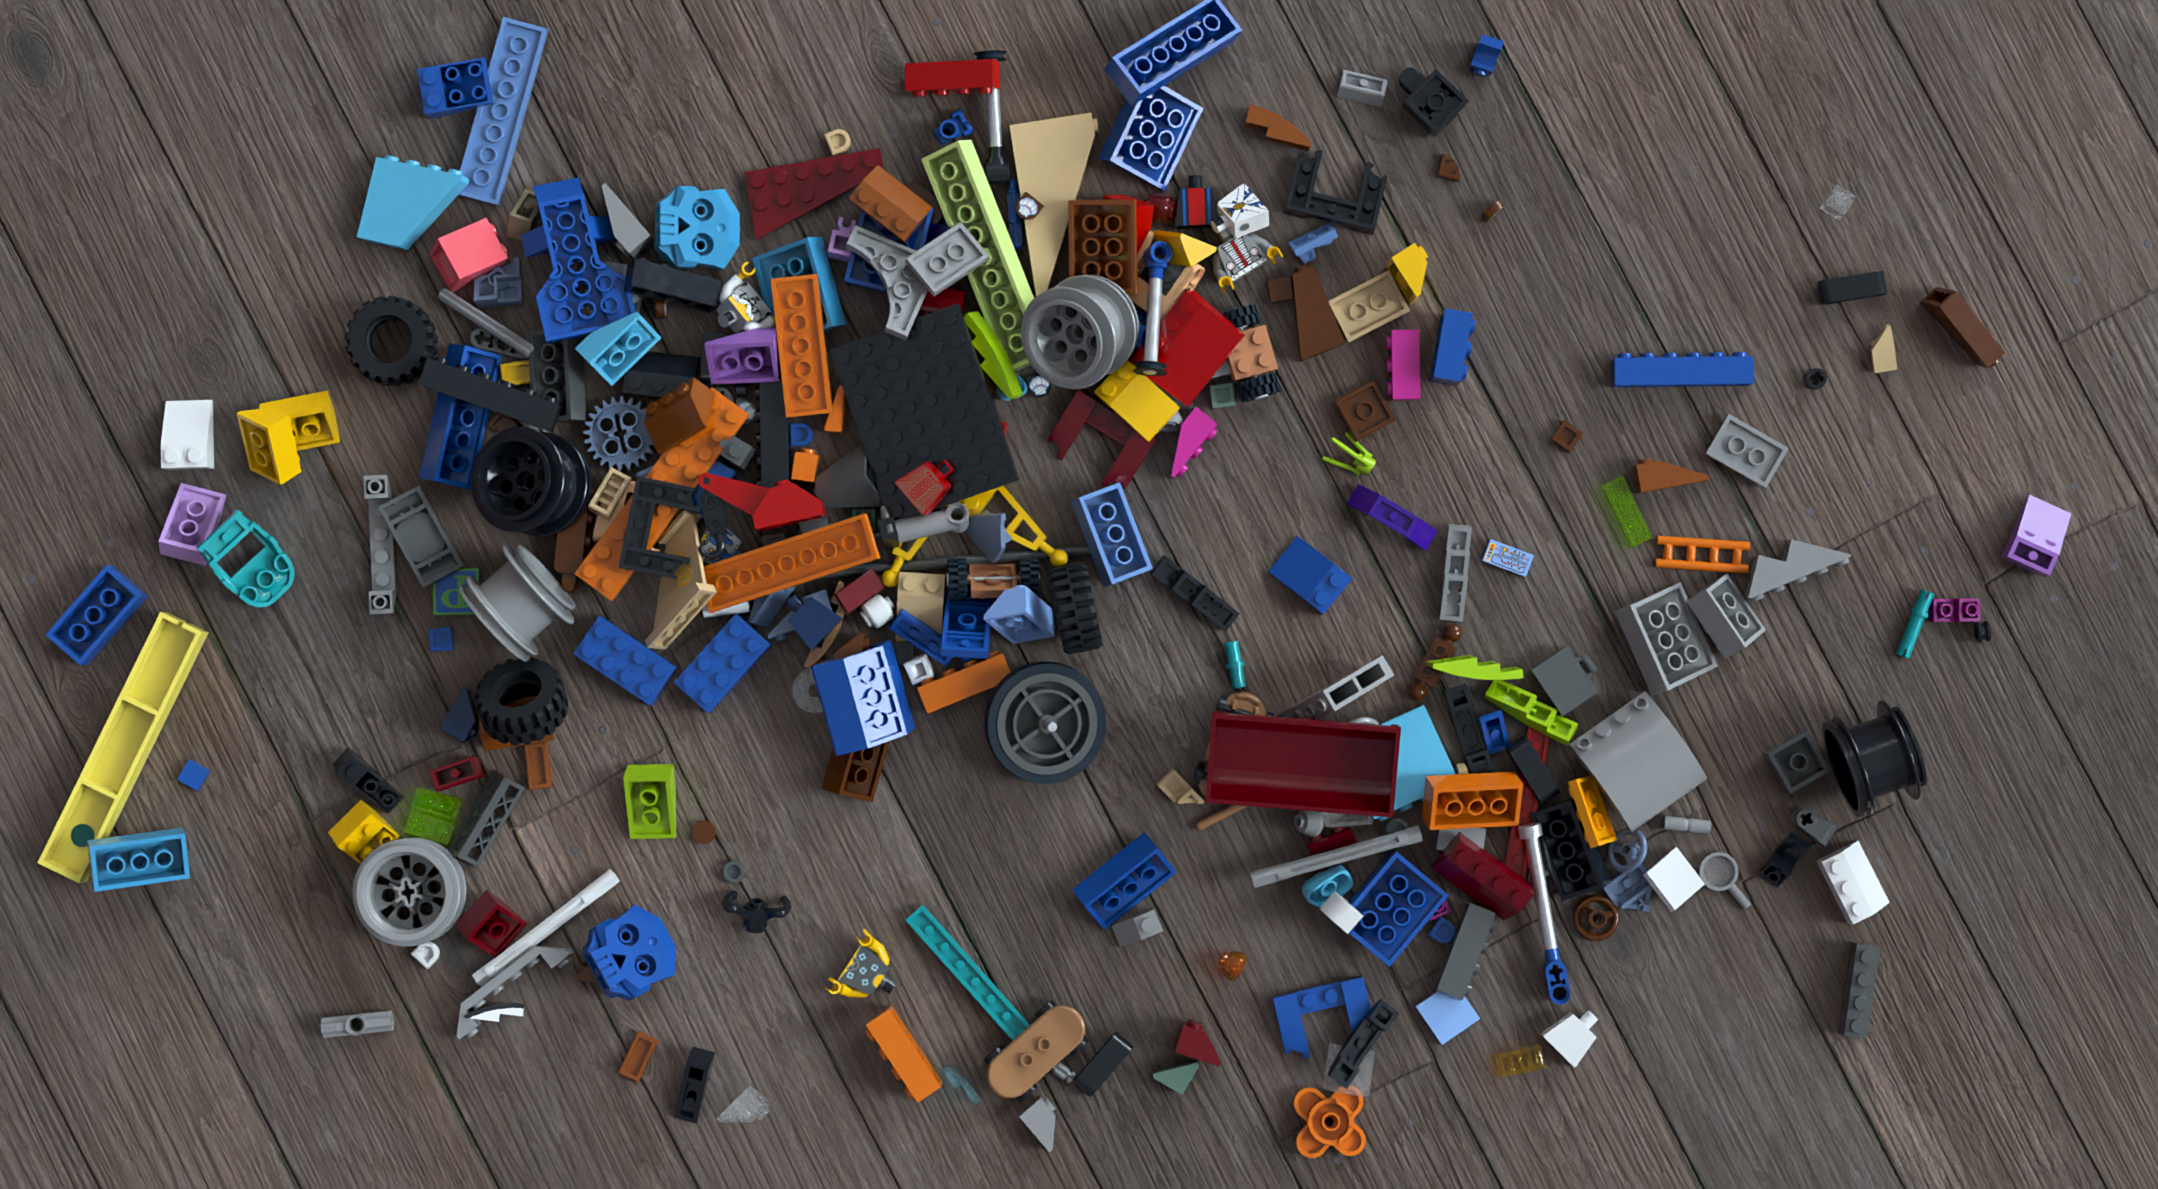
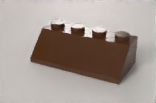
[821,741,889,802]

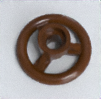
[1573,895,1619,941]

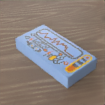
[1482,539,1534,577]

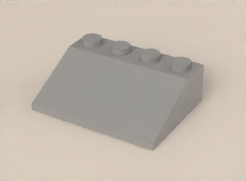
[1614,582,1718,696]

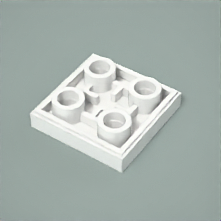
[1643,847,1705,912]

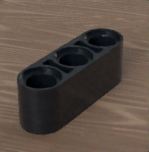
[1818,271,1887,305]
[1505,736,1561,805]
[1073,1031,1134,1097]

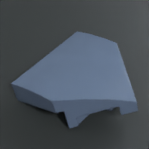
[965,510,1012,564]
[1602,863,1652,912]

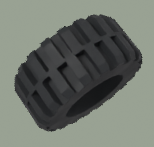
[345,296,438,386]
[1048,562,1103,655]
[474,657,568,746]

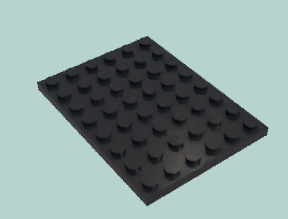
[830,303,1020,520]

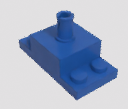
[941,589,993,662]

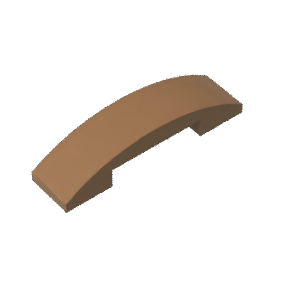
[804,581,845,668]

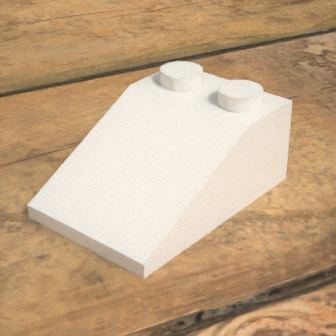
[161,400,214,470]

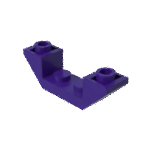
[1347,484,1437,551]

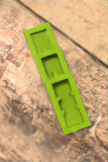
[964,311,1023,399]
[1426,655,1523,680]
[1485,680,1578,746]

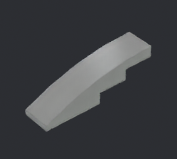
[1439,524,1472,622]

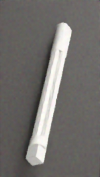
[472,869,620,987]

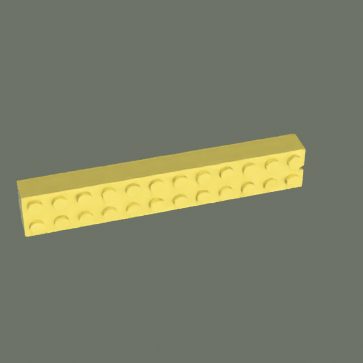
[37,612,209,883]

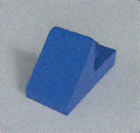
[1477,710,1510,755]

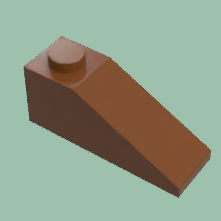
[1633,458,1710,494]

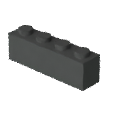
[1434,903,1497,1000]
[1838,942,1880,1039]

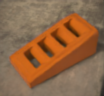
[823,386,846,434]

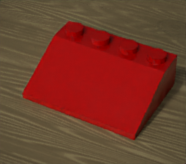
[1130,290,1245,406]

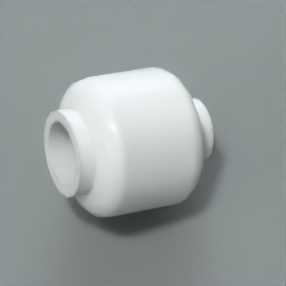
[859,594,895,628]

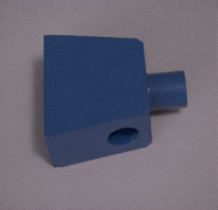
[786,594,843,650]

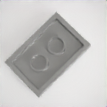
[905,222,989,297]
[1705,414,1789,489]

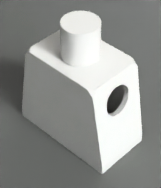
[1541,1010,1598,1068]

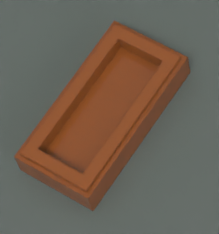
[524,742,553,790]
[618,1030,659,1083]

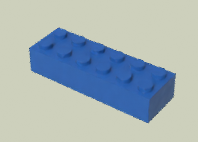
[1104,0,1242,106]

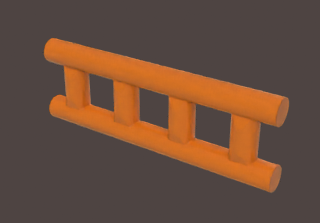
[1655,535,1750,574]

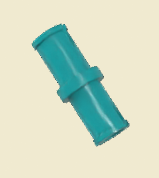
[1224,641,1246,689]

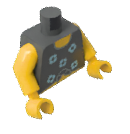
[825,929,896,998]

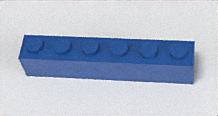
[1611,352,1754,388]

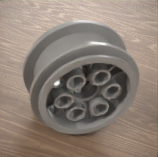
[353,838,467,946]

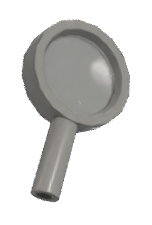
[1698,852,1751,909]

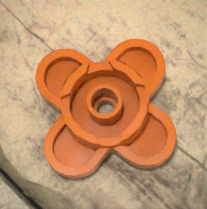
[1293,1086,1366,1158]

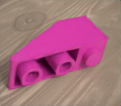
[1171,407,1218,479]

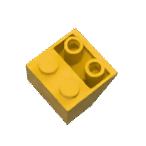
[328,800,400,864]

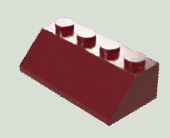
[1430,832,1535,921]

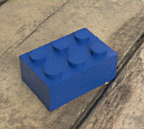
[1429,308,1476,386]

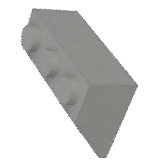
[1686,573,1766,659]

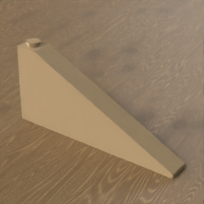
[1009,113,1099,296]

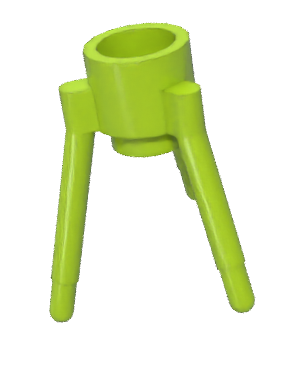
[1322,432,1376,476]

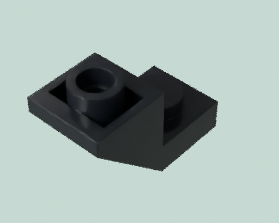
[1759,832,1810,887]

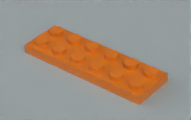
[771,274,833,418]

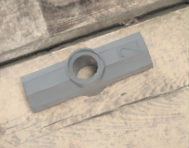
[321,1010,395,1038]

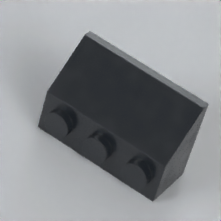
[622,351,700,399]

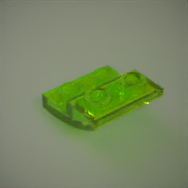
[404,787,463,847]

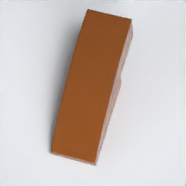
[1245,104,1312,151]

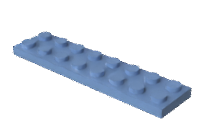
[459,17,549,206]

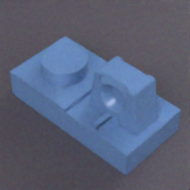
[1288,222,1338,264]

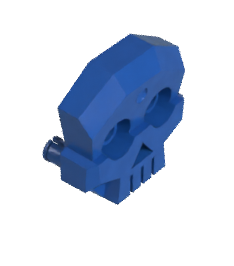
[582,905,676,1001]

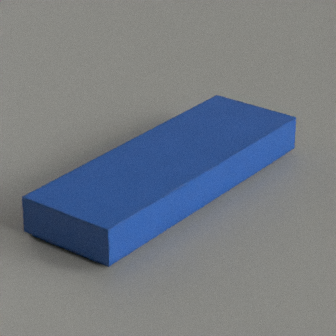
[888,609,953,667]

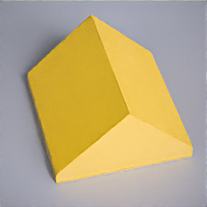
[1153,230,1217,267]

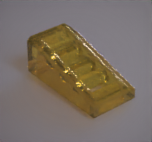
[1494,1044,1546,1078]

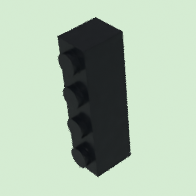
[624,258,722,313]

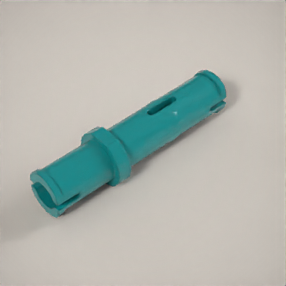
[1895,589,1935,659]

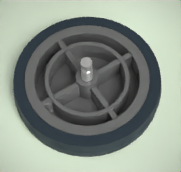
[984,662,1106,784]

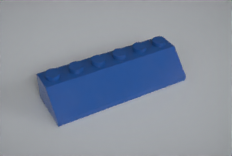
[419,343,502,490]

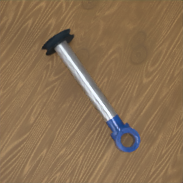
[1133,241,1172,376]

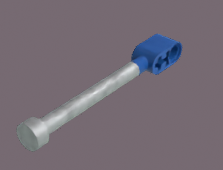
[1518,823,1571,1005]

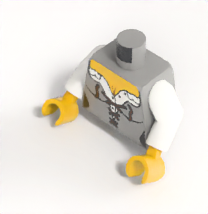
[717,262,776,333]

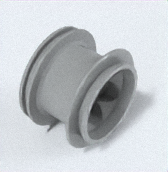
[1021,274,1139,389]
[459,545,576,662]

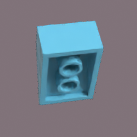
[575,312,661,386]

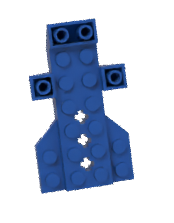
[521,177,635,343]

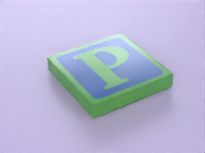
[433,568,480,615]

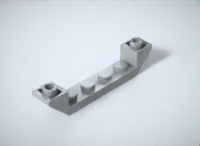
[363,475,397,615]
[456,945,573,1040]

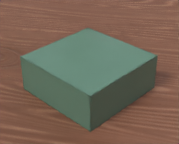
[1209,383,1235,409]

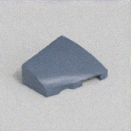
[474,257,523,308]

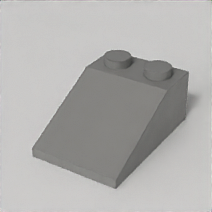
[602,183,655,259]

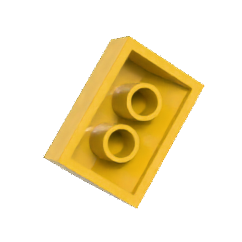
[1385,243,1428,305]
[259,390,340,451]
[237,408,301,485]

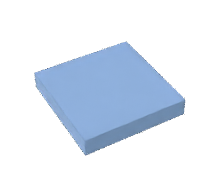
[1415,991,1480,1045]

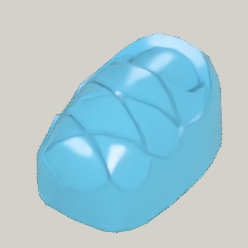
[1301,864,1353,908]

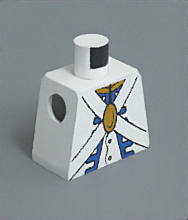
[1211,183,1269,238]

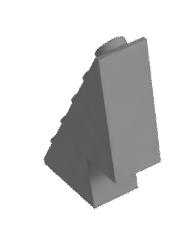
[1744,539,1851,603]

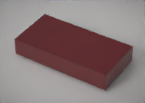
[834,568,885,614]

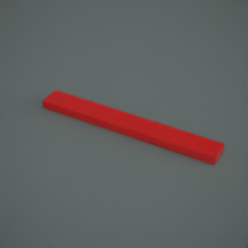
[1504,725,1550,880]

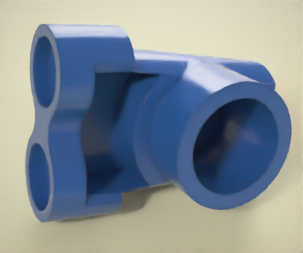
[933,109,973,145]

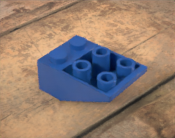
[417,57,493,119]

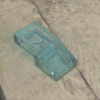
[942,1065,982,1105]

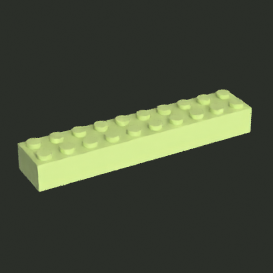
[921,140,1034,371]

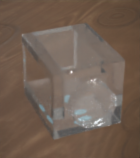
[1819,184,1856,220]

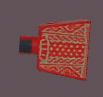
[894,460,954,516]

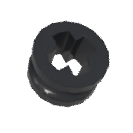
[1804,368,1827,390]
[1974,621,1991,643]

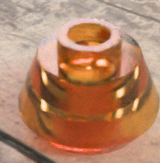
[1218,950,1248,981]

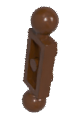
[1408,624,1462,701]

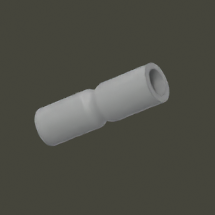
[1663,816,1711,834]

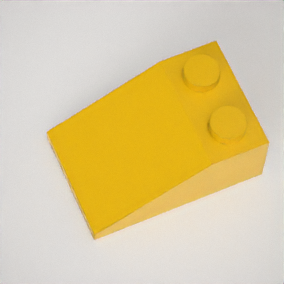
[1094,360,1180,442]

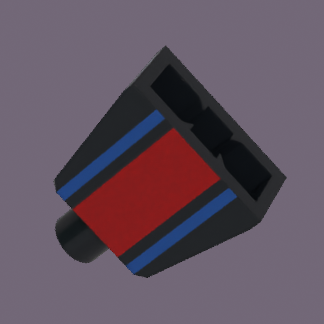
[1175,175,1218,229]

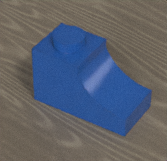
[1469,34,1504,77]

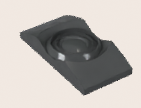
[377,485,464,588]

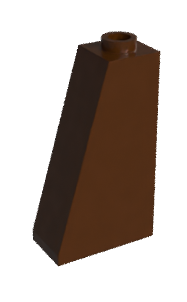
[1291,264,1345,362]
[1920,287,2005,368]

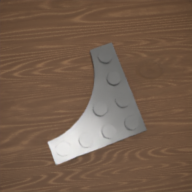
[845,225,928,340]

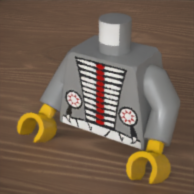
[1213,228,1283,293]

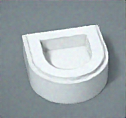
[411,941,440,970]

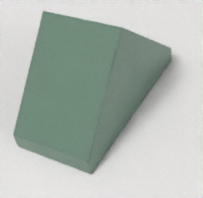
[1153,1060,1199,1095]

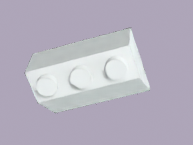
[1816,840,1889,925]

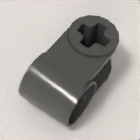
[1791,808,1838,847]

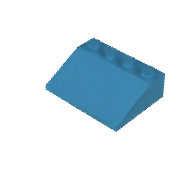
[752,237,847,333]

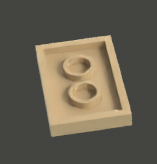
[1329,270,1410,343]

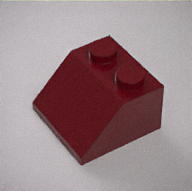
[455,890,527,958]
[1174,1019,1221,1067]

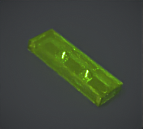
[1601,475,1653,548]

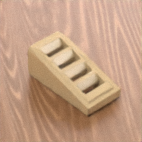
[588,467,632,521]

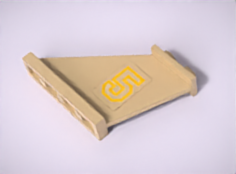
[645,511,717,650]

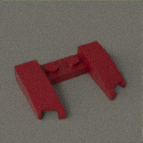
[1048,390,1157,489]

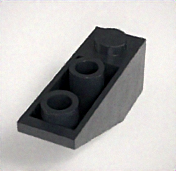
[333,747,404,814]

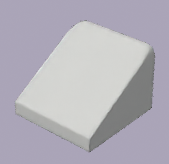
[903,653,935,685]

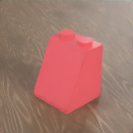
[429,218,508,292]

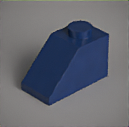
[440,688,479,742]

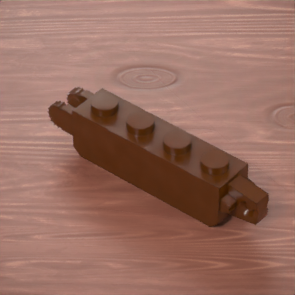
[554,466,597,593]

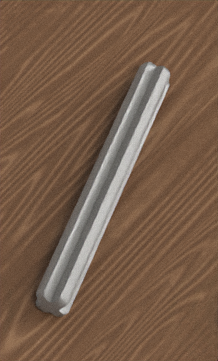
[438,288,534,357]

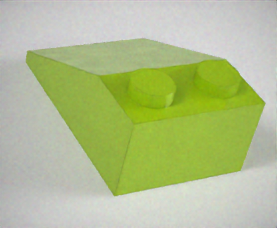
[623,764,676,839]

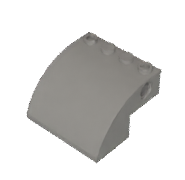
[1569,691,1707,832]

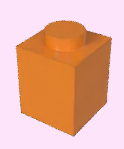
[791,448,820,483]

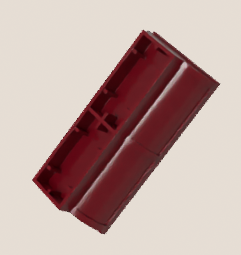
[1205,710,1401,818]

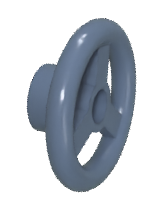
[1607,828,1647,873]

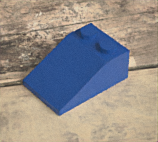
[1268,536,1353,615]

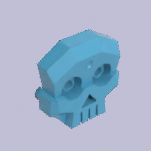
[655,186,740,271]

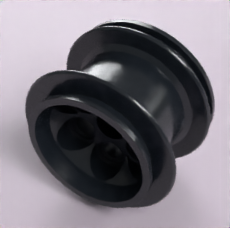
[471,427,591,536]
[1822,700,1927,818]

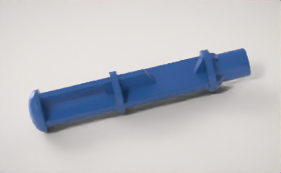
[1007,179,1023,251]

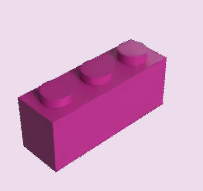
[1386,330,1421,401]

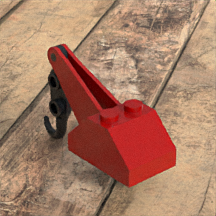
[698,473,827,559]

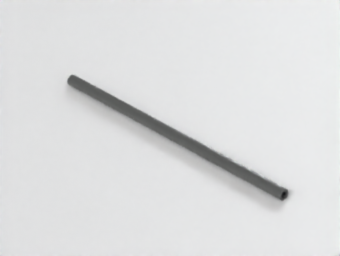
[815,544,1091,580]

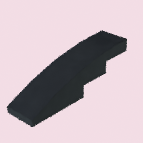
[1150,555,1240,632]

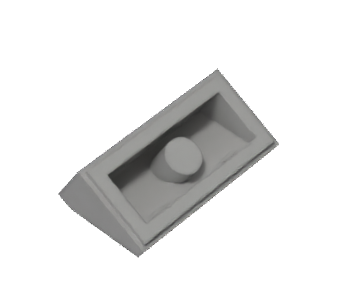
[1337,70,1388,107]

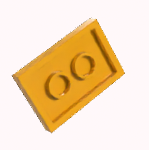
[1568,776,1617,848]

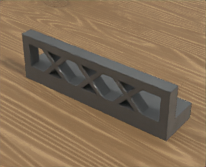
[447,769,525,867]

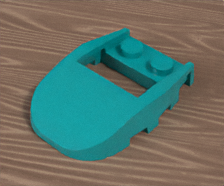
[196,510,295,607]

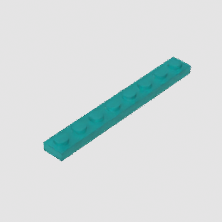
[906,905,1030,1040]

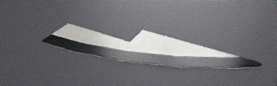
[464,1003,524,1022]

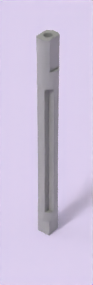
[1250,825,1423,888]

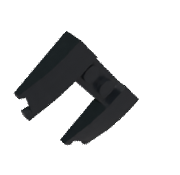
[1284,150,1388,235]
[618,476,700,579]

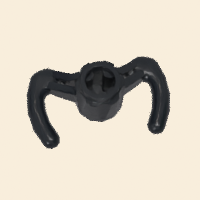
[722,890,792,933]

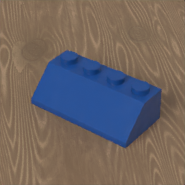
[1072,832,1177,930]

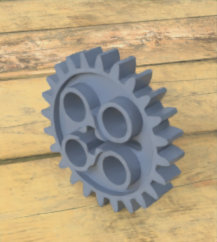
[583,396,654,471]

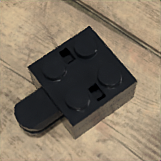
[1398,67,1469,138]

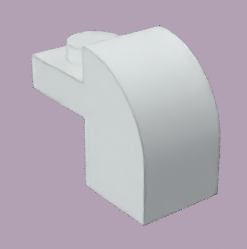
[1319,891,1363,934]

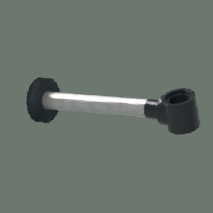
[973,50,1010,184]

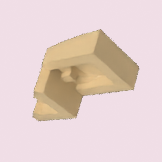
[1870,324,1897,373]
[1157,768,1205,804]

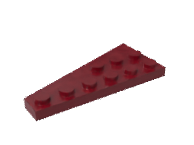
[744,148,884,241]

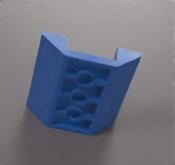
[810,639,915,756]

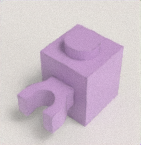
[827,217,856,263]

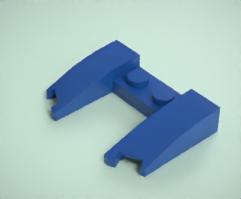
[1272,976,1370,1059]

